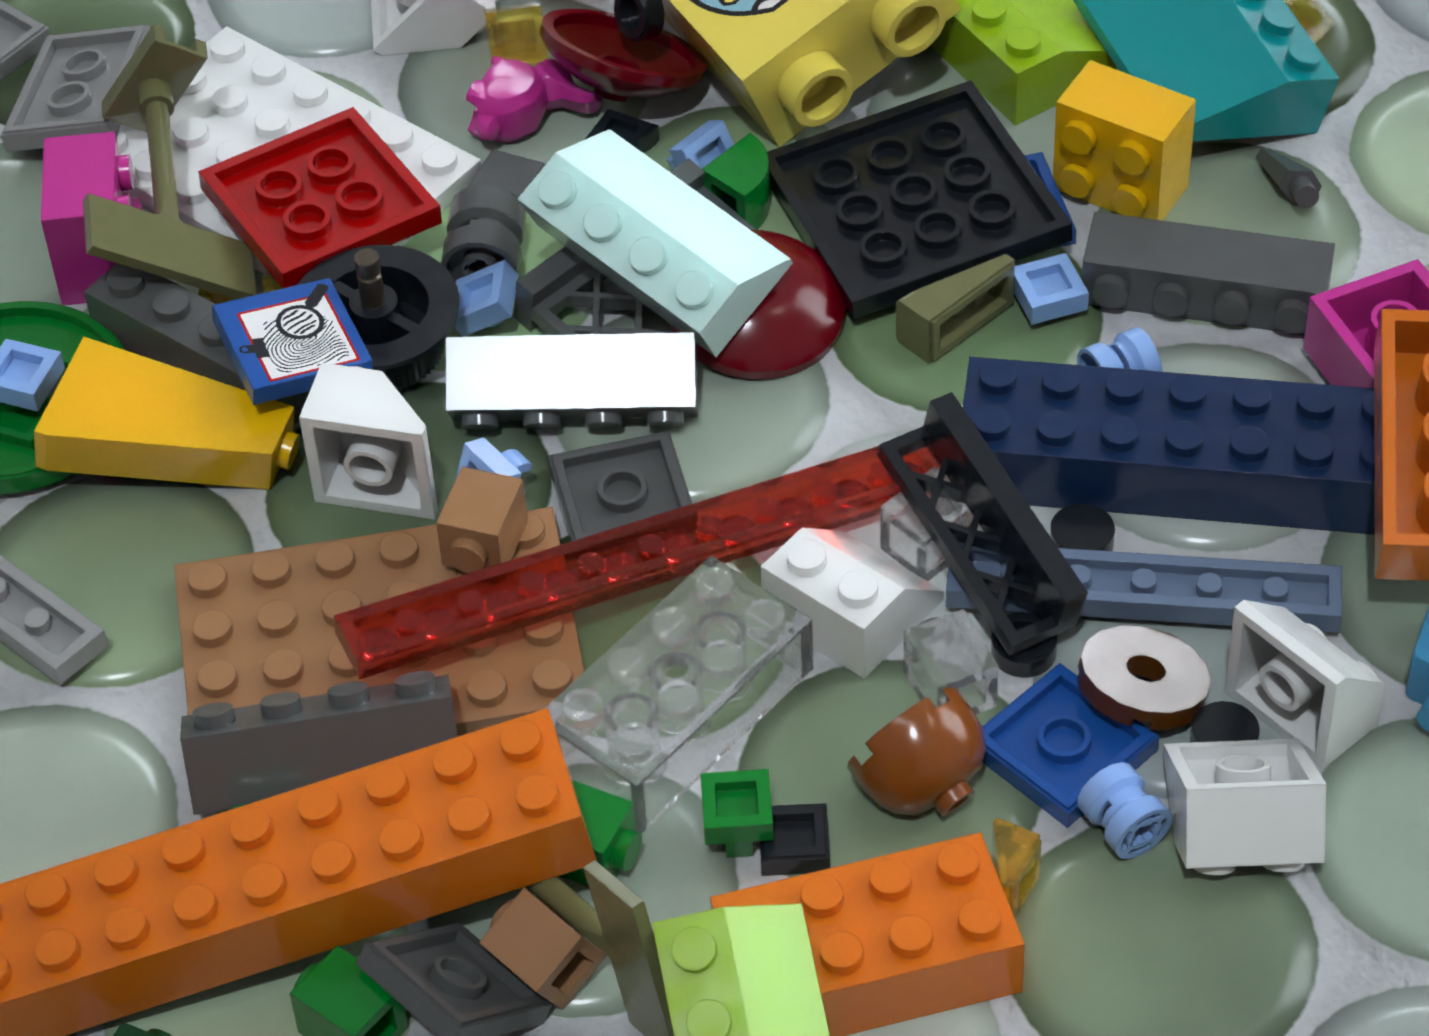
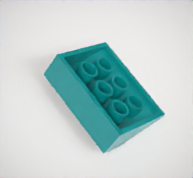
[1073,0,1340,142]

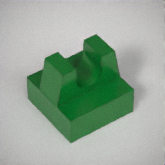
[700,769,774,858]

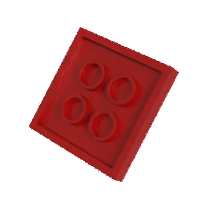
[198,107,442,289]

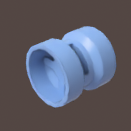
[1077,327,1162,372]
[1077,762,1173,859]

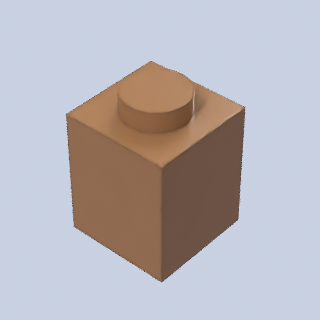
[436,467,528,578]
[479,888,607,1010]

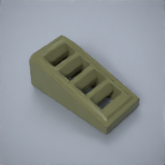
[896,254,1015,364]

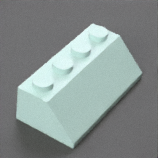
[517,129,793,357]

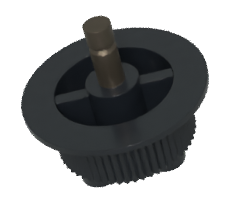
[297,245,460,393]

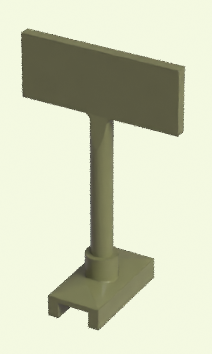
[83,24,257,299]
[526,860,674,1036]

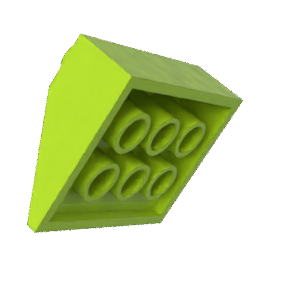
[930,0,1118,125]

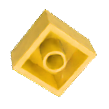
[1053,60,1196,221]

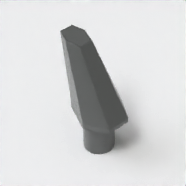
[1256,148,1322,208]

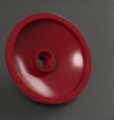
[539,9,707,102]
[668,229,846,380]

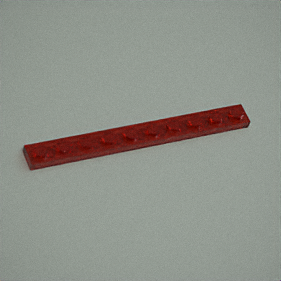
[334,446,950,680]

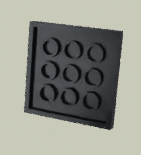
[767,80,1073,319]

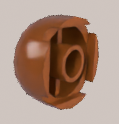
[847,687,986,816]

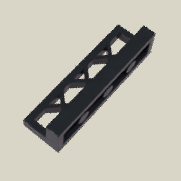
[877,392,1088,656]

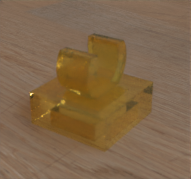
[483,2,548,65]

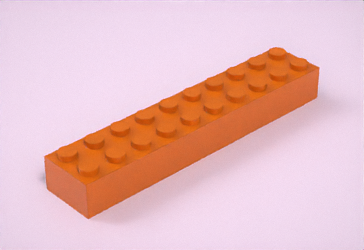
[0,708,597,1036]

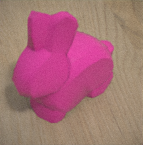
[466,56,602,143]

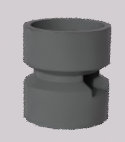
[441,184,526,282]

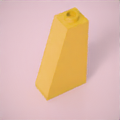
[34,336,301,490]

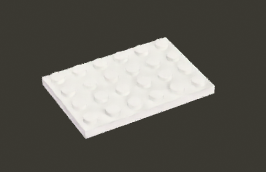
[116,26,481,280]

